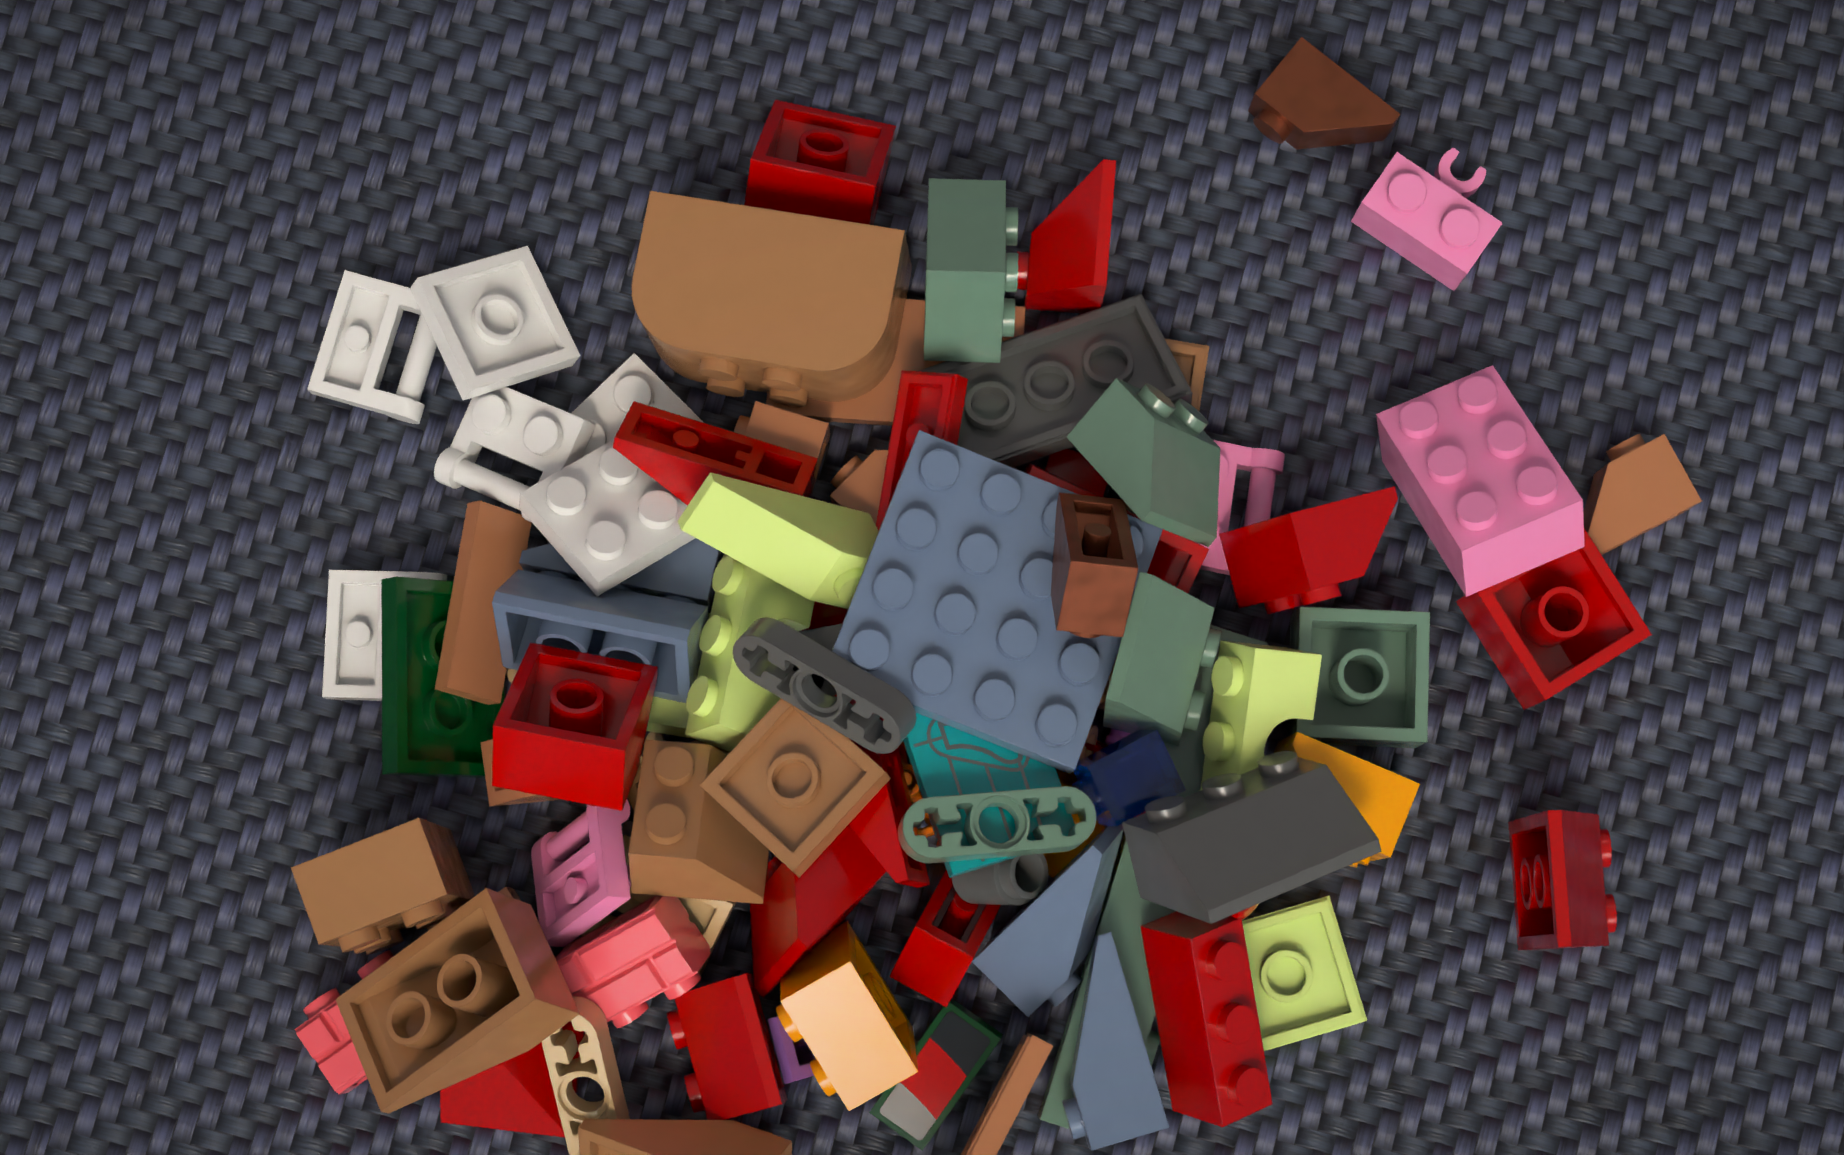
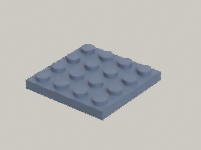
[832,430,1163,774]

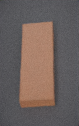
[435,501,532,705]

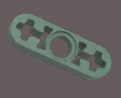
[898,786,1096,863]

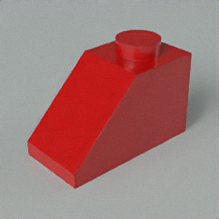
[889,870,1001,1008]

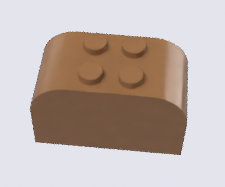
[632,191,912,407]

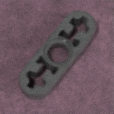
[733,617,916,754]

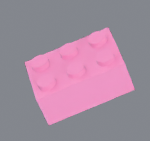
[1376,365,1585,597]

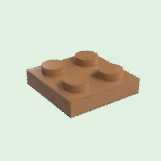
[700,698,891,877]

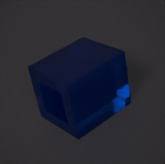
[1072,730,1186,827]

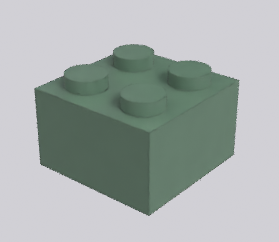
[924,178,1018,363]
[1287,607,1430,748]

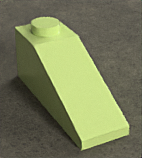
[677,472,878,609]

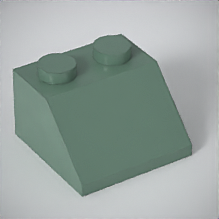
[1067,378,1220,547]
[1103,572,1222,746]

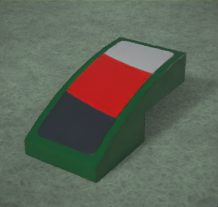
[869,999,1003,1151]

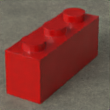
[1140,911,1273,1127]

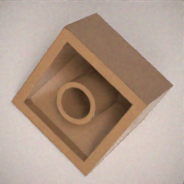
[628,739,769,904]

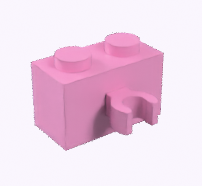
[1351,148,1502,291]

